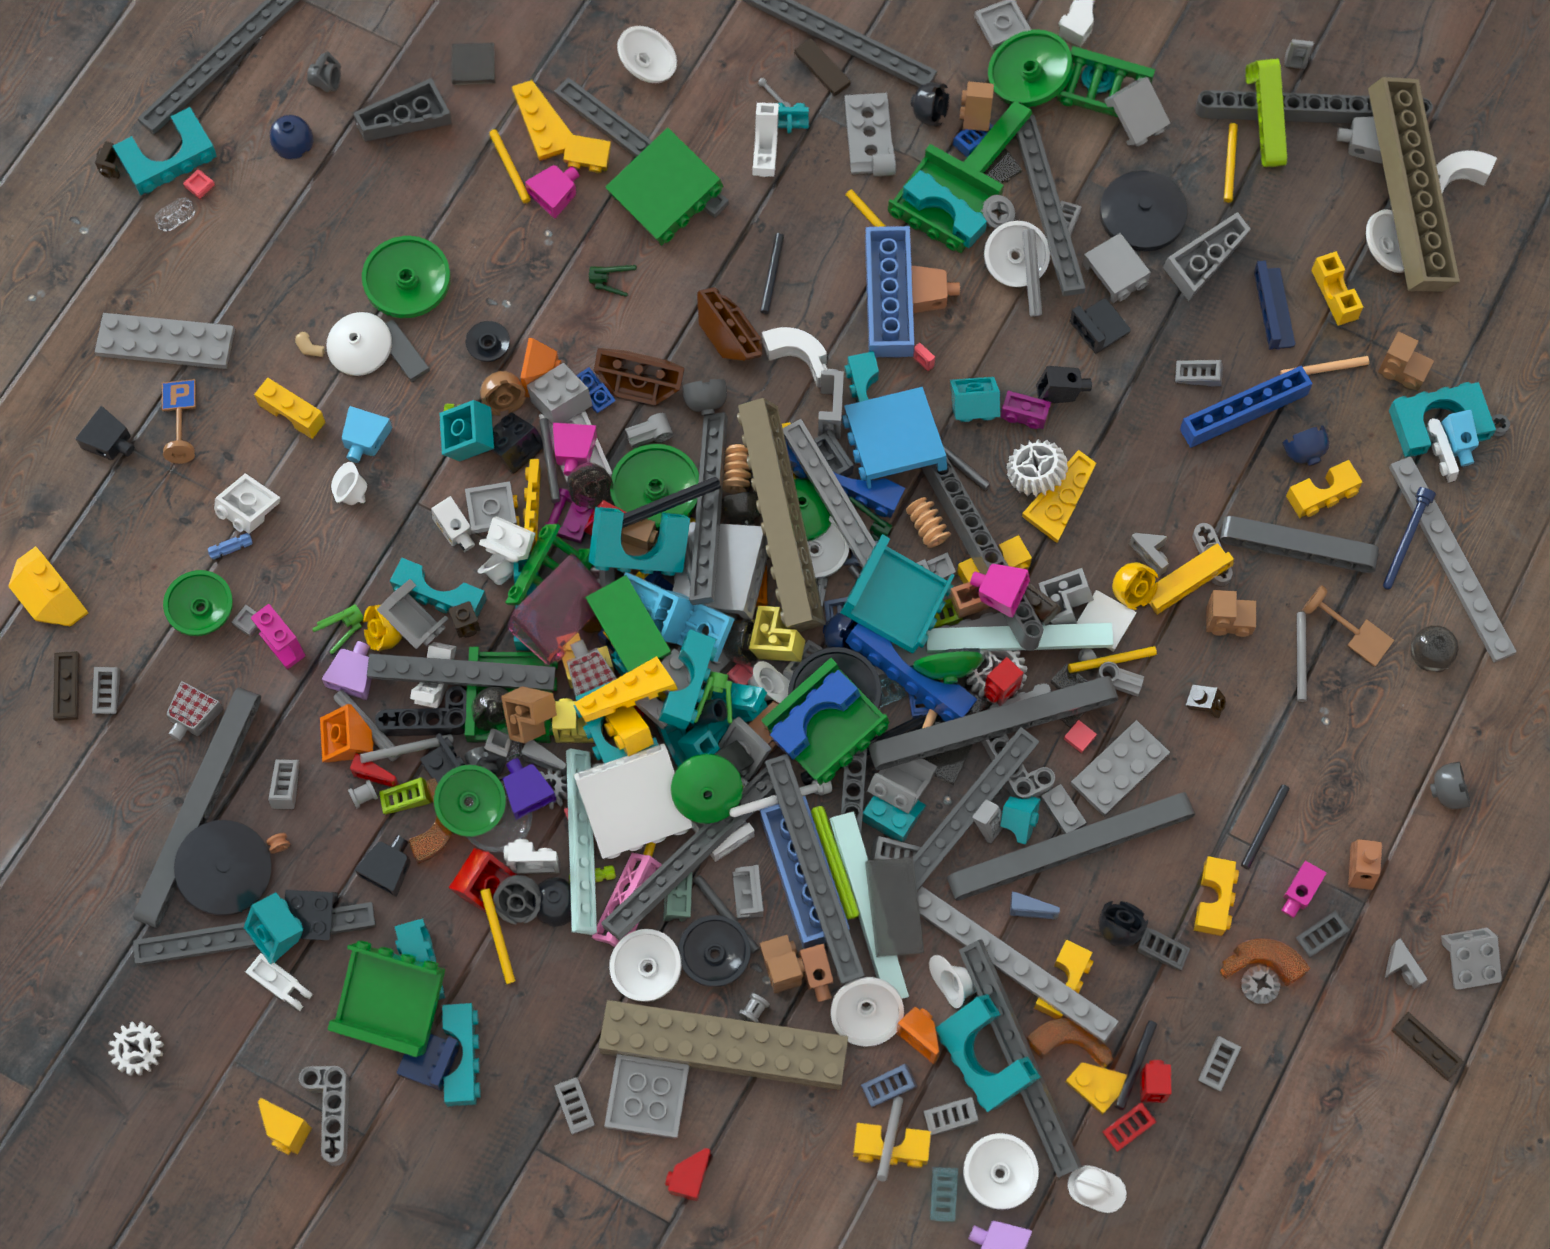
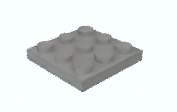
[604,1054,689,1139]

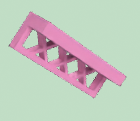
[592,853,662,947]

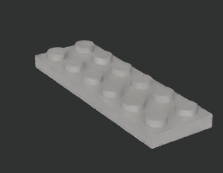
[95,313,235,369]

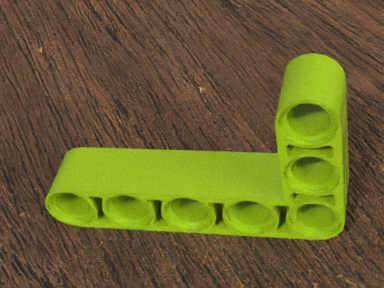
[1245,59,1287,167]

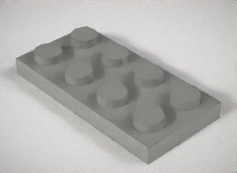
[1070,720,1170,817]

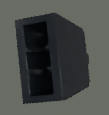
[1036,366,1092,404]
[75,406,135,460]
[354,835,411,897]

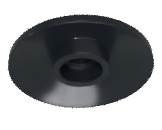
[465,321,510,362]

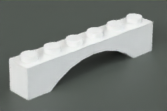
[1058,0,1095,48]

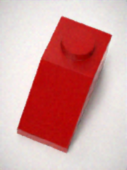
[665,1148,711,1201]

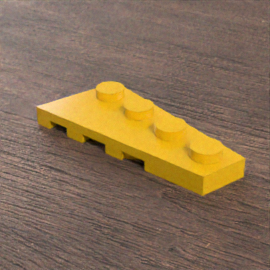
[512,80,573,161]
[523,459,541,551]

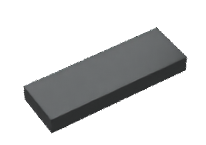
[386,319,430,382]

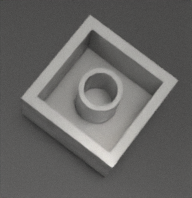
[527,363,592,425]

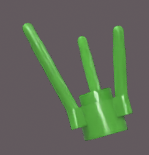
[312,604,363,654]
[694,671,732,724]

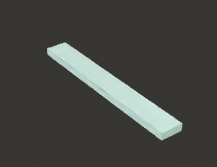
[926,623,1114,653]
[566,748,597,935]
[830,812,909,999]

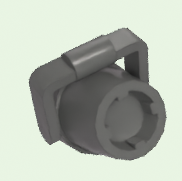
[307,52,341,92]
[464,747,507,776]

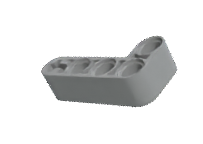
[981,734,1055,799]
[299,1066,349,1166]

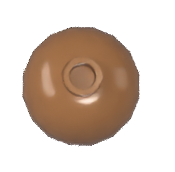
[480,371,526,415]

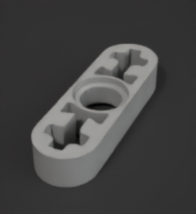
[1193,523,1233,586]

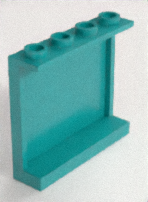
[840,534,955,654]

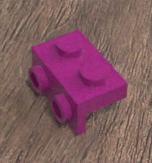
[1000,391,1051,429]

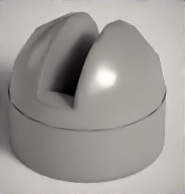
[1078,648,1097,662]

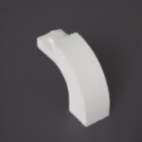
[753,103,779,177]
[1436,151,1497,193]
[762,327,827,388]
[410,642,456,708]

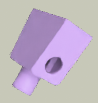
[322,641,372,700]
[968,1221,1032,1249]

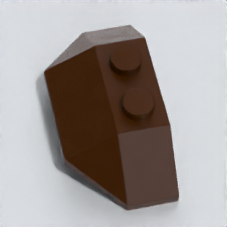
[697,287,762,361]
[594,348,685,406]

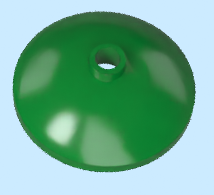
[794,479,832,541]
[163,570,233,636]
[913,651,984,684]
[671,754,743,824]
[434,765,506,837]

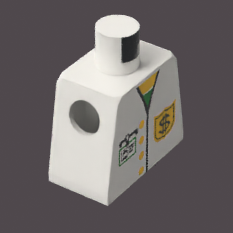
[431,496,475,552]

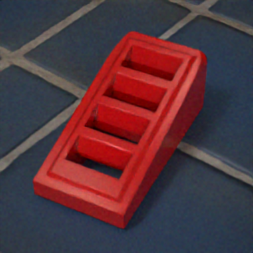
[350,753,399,787]
[1102,1102,1157,1152]

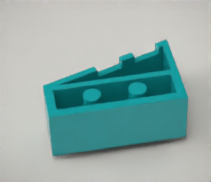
[394,918,446,1000]

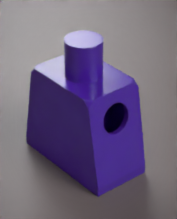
[503,758,557,820]

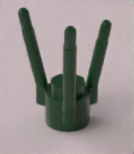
[589,265,637,297]
[849,497,893,541]

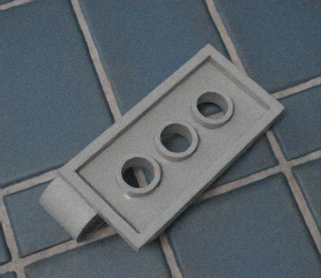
[844,93,896,176]

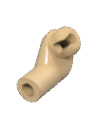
[295,332,325,357]

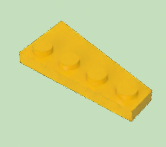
[1022,450,1096,544]
[574,657,678,722]

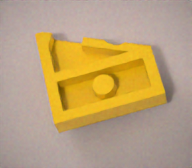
[1065,1062,1127,1115]

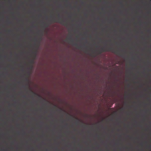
[508,554,603,666]

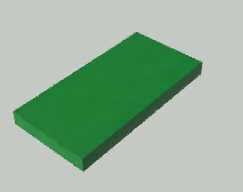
[585,575,672,672]

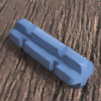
[208,533,253,559]

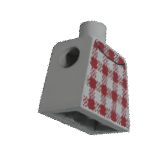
[567,639,617,696]
[167,681,223,741]

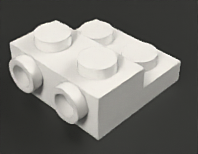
[214,473,280,534]
[504,839,560,874]

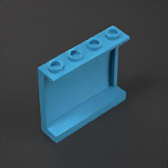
[842,387,947,489]

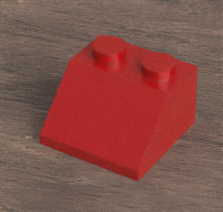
[449,848,517,915]

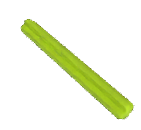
[811,806,860,920]

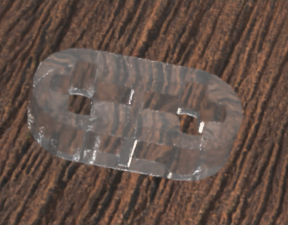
[155,198,195,231]

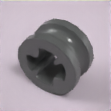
[1492,414,1510,437]

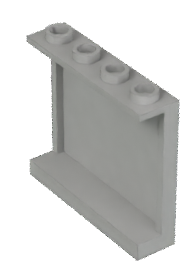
[673,522,768,620]

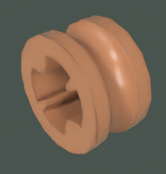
[266,833,290,854]

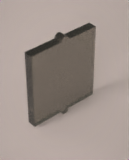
[983,148,1022,184]

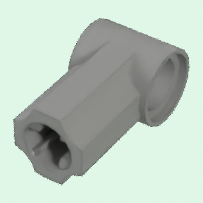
[625,413,673,448]
[1095,662,1144,696]

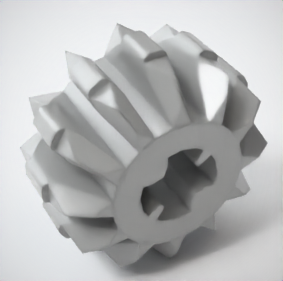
[540,768,568,809]

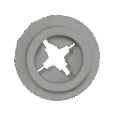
[981,195,1015,228]
[1241,965,1281,1004]

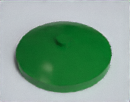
[988,30,1073,107]
[362,236,451,318]
[610,444,699,531]

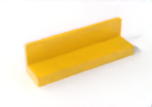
[1149,544,1234,615]

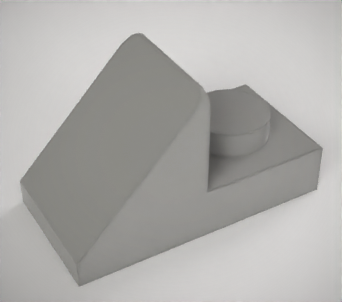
[1129,533,1169,577]
[1385,938,1428,990]

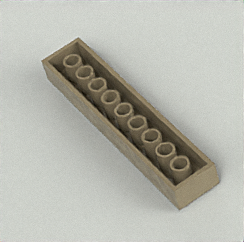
[1368,77,1460,292]
[737,398,826,632]
[599,1000,848,1090]

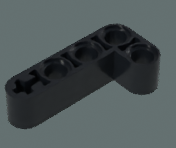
[375,686,467,736]

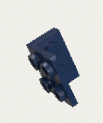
[397,1034,460,1091]

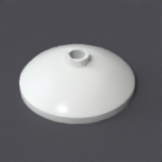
[618,26,677,83]
[1366,210,1404,273]
[984,221,1050,287]
[326,312,392,376]
[808,516,849,579]
[610,929,682,1002]
[831,977,904,1046]
[964,1134,1038,1209]

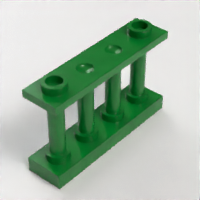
[1057,46,1155,118]
[505,524,592,632]

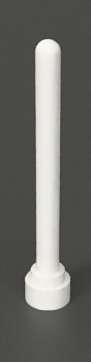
[729,780,832,817]

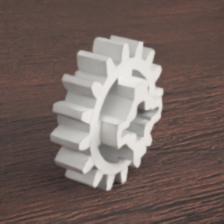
[109,1022,164,1076]

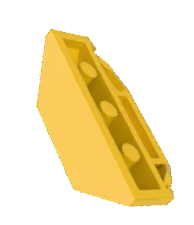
[8,546,88,627]

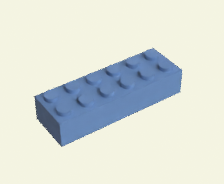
[865,226,914,357]
[760,796,850,949]

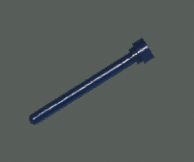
[1383,487,1436,590]

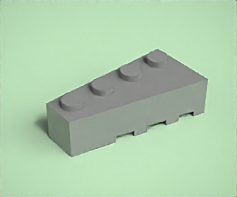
[1163,212,1250,301]

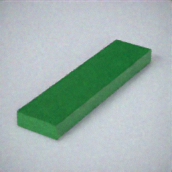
[964,101,1033,173]

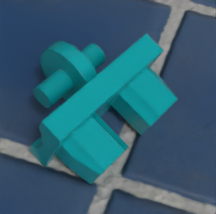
[775,103,809,133]

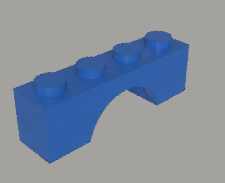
[770,670,861,760]

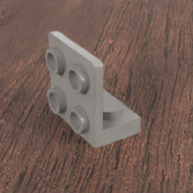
[1441,928,1502,990]

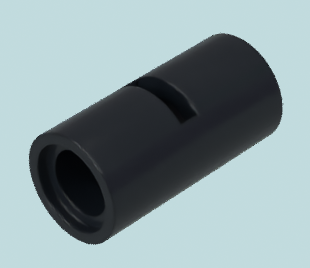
[687,698,727,728]

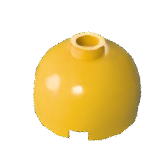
[1112,562,1158,610]
[363,605,403,651]

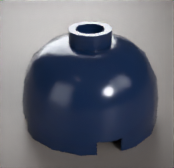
[269,115,314,159]
[1282,425,1330,466]
[823,613,858,651]

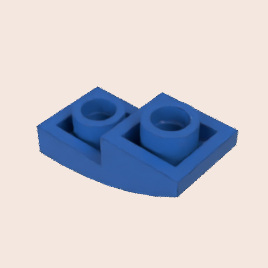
[576,367,616,413]

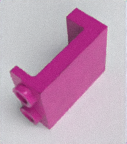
[251,604,305,670]

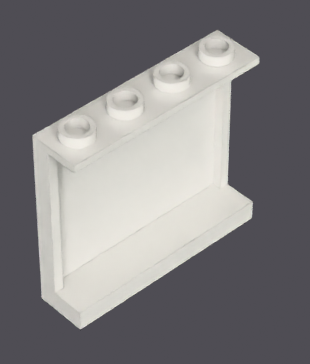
[574,743,693,859]

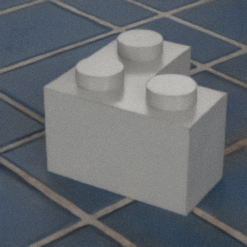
[1039,568,1094,625]

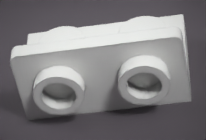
[479,517,536,563]

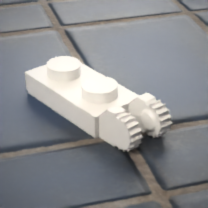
[1426,418,1459,483]
[246,953,313,1011]

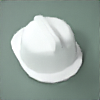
[331,462,367,505]
[478,553,514,585]
[748,661,790,703]
[929,955,976,1008]
[1068,1165,1126,1213]

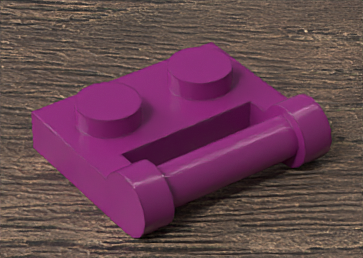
[543,488,597,544]

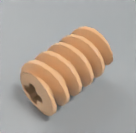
[723,444,751,494]
[906,497,951,548]

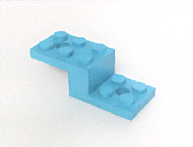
[624,572,734,662]

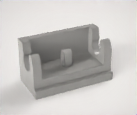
[733,865,763,920]

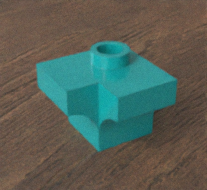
[1000,796,1040,844]

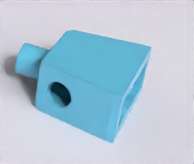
[342,406,392,463]
[1441,410,1479,466]

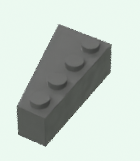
[354,78,452,141]

